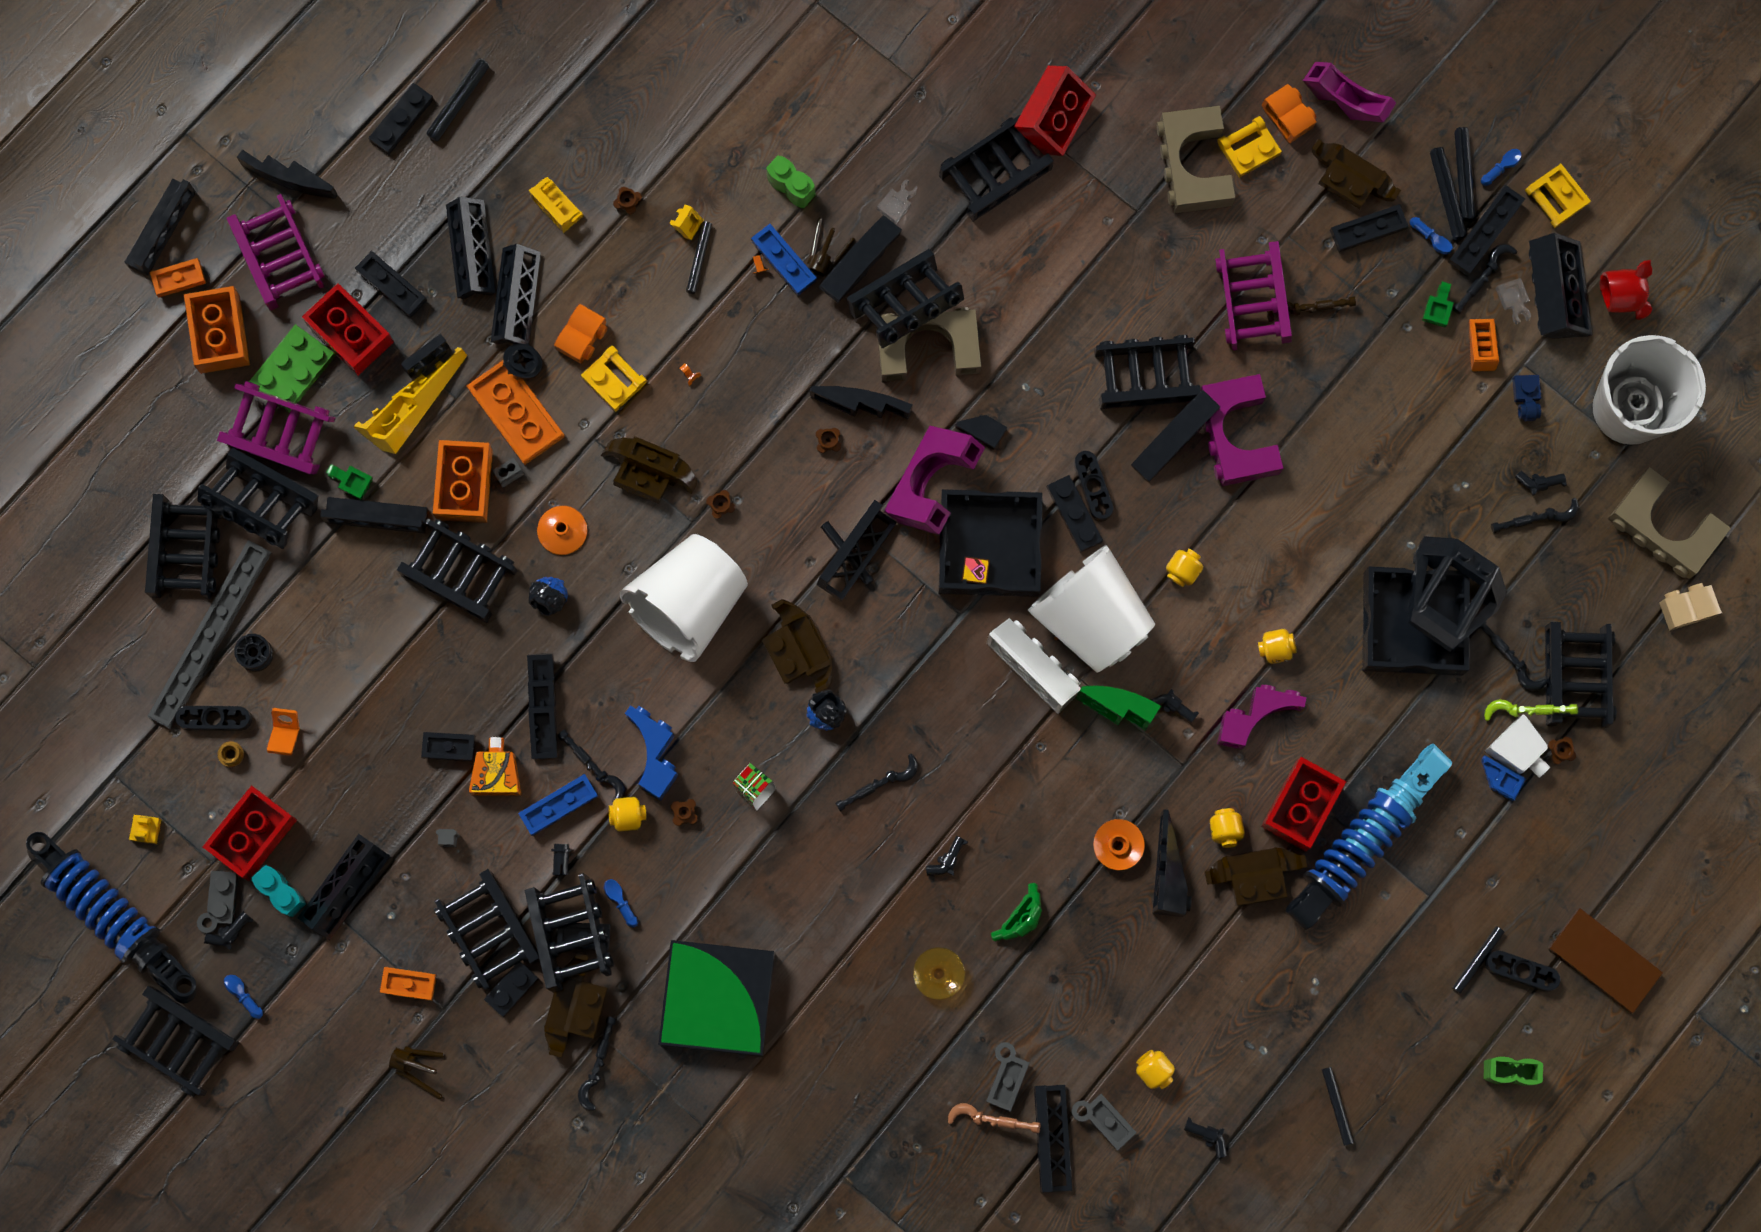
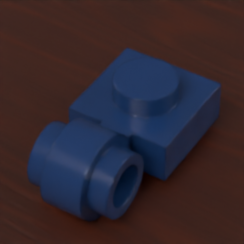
[1512,375,1541,421]

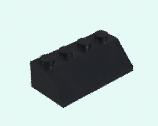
[1529,233,1592,339]

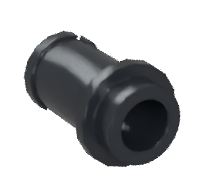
[551,844,572,875]

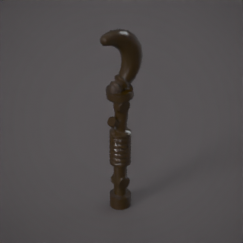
[1267,296,1356,322]

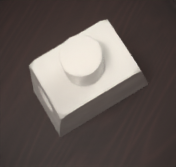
[1485,714,1550,778]

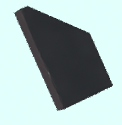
[955,415,1007,450]

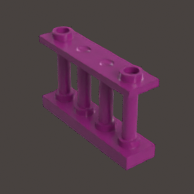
[226,194,325,311]
[1215,241,1292,351]
[217,381,336,474]

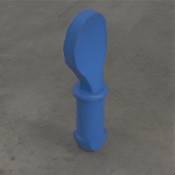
[1481,149,1522,186]
[1410,217,1453,254]
[604,879,638,928]
[224,975,263,1019]

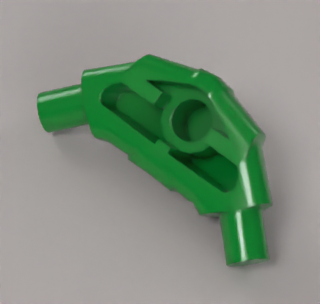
[991,883,1042,942]

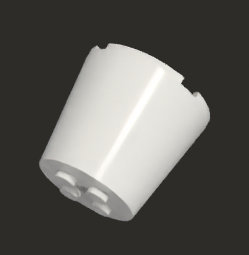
[1593,335,1706,445]
[620,534,748,662]
[1028,545,1155,673]

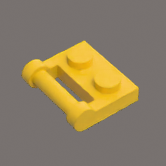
[1217,116,1282,178]
[1525,164,1591,228]
[581,345,647,412]

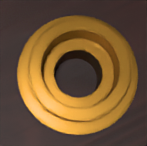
[218,741,244,767]

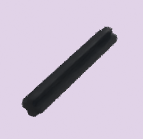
[426,58,489,142]
[1454,127,1475,221]
[1430,147,1467,240]

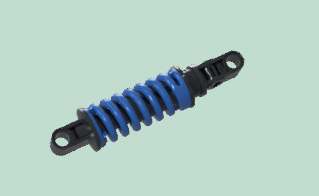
[26,832,196,1004]

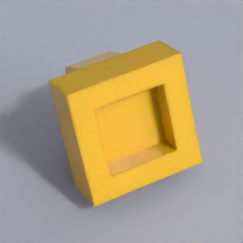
[670,205,704,240]
[129,815,161,844]

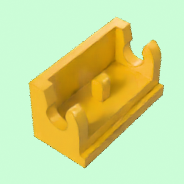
[529,177,584,233]

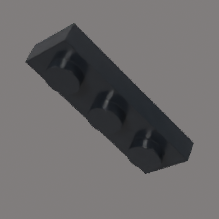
[368,82,434,155]
[1330,204,1408,252]
[355,250,427,318]
[1046,475,1103,553]

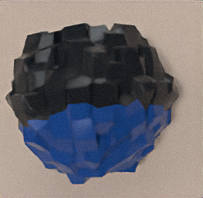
[528,577,568,616]
[807,690,847,731]

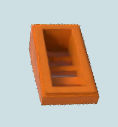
[1469,319,1499,371]

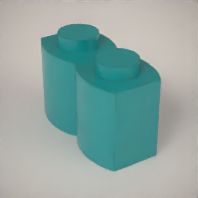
[252,865,306,917]

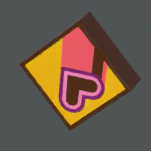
[961,557,990,584]

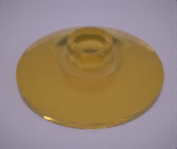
[913,947,965,1000]

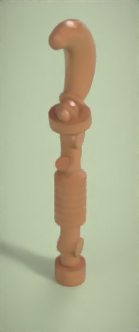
[948,1103,1041,1133]

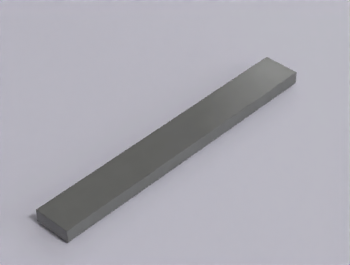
[147,540,272,729]

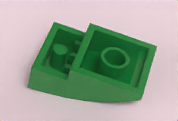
[1076,686,1161,730]

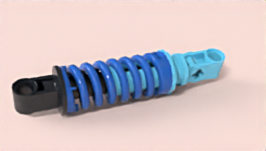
[1286,744,1452,930]

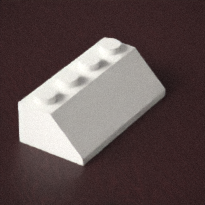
[987,618,1081,714]

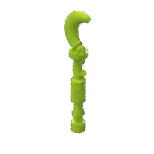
[1484,699,1578,721]

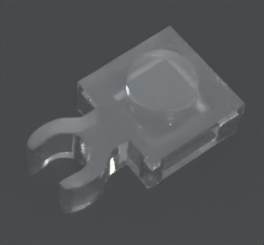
[877,179,917,224]
[1496,278,1531,325]

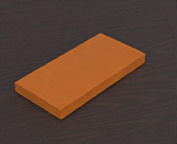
[466,360,565,466]

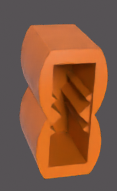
[1262,84,1316,143]
[554,304,608,364]

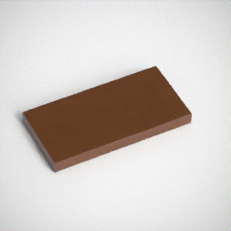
[1548,908,1663,1014]

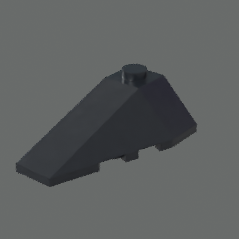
[1152,809,1192,917]

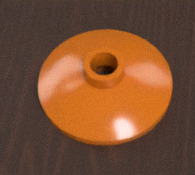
[537,506,588,555]
[1093,819,1145,870]

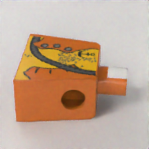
[469,737,521,796]

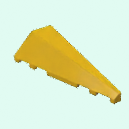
[354,347,467,454]

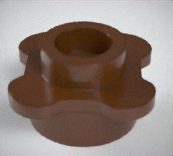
[613,187,642,214]
[816,428,841,453]
[706,490,735,519]
[1548,736,1576,764]
[671,799,698,826]

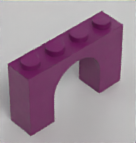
[1201,374,1284,486]
[884,426,985,535]

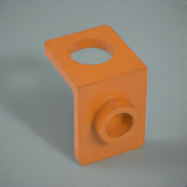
[267,708,300,755]

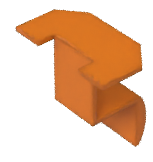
[753,255,769,274]
[679,363,701,386]

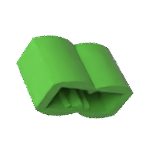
[766,155,815,208]
[1483,1057,1543,1086]

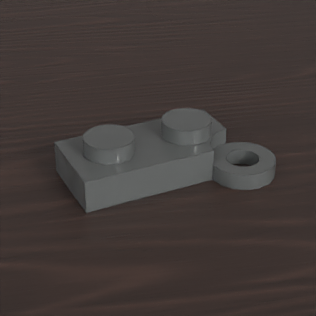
[197,871,239,933]
[986,1042,1030,1112]
[1071,1094,1137,1151]

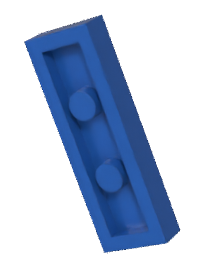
[751,224,817,295]
[518,774,598,836]

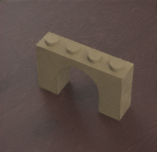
[1156,106,1235,213]
[877,307,981,382]
[1608,467,1731,579]

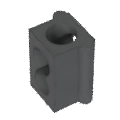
[492,457,524,487]
[436,829,460,848]

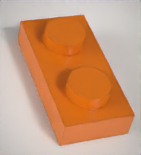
[150,258,206,298]
[380,967,437,1001]

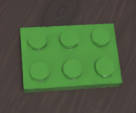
[249,324,336,413]

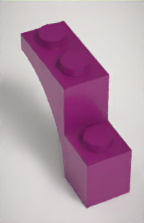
[1303,62,1396,122]
[1217,685,1307,749]

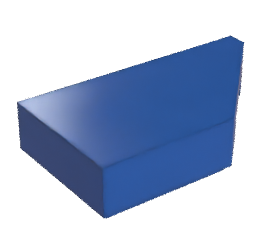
[1481,755,1526,801]

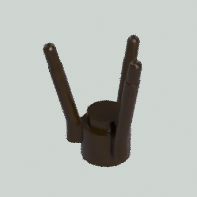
[807,218,855,277]
[389,1046,445,1099]

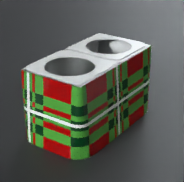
[733,763,776,811]

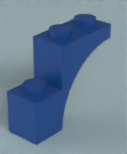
[625,705,678,801]

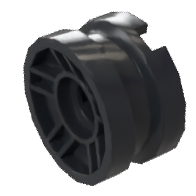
[234,634,273,672]

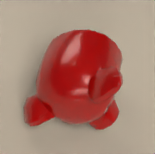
[1599,260,1652,320]

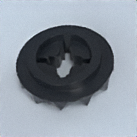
[503,343,542,381]

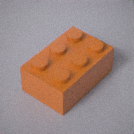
[184,286,250,374]
[433,440,493,523]

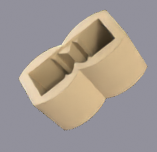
[1659,583,1722,631]

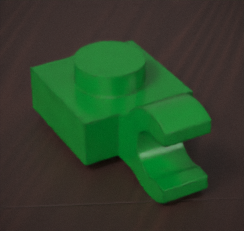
[1422,281,1454,328]
[326,464,373,500]

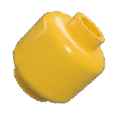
[1166,549,1203,587]
[1258,629,1297,664]
[608,797,646,831]
[1209,808,1245,848]
[1136,1050,1175,1089]

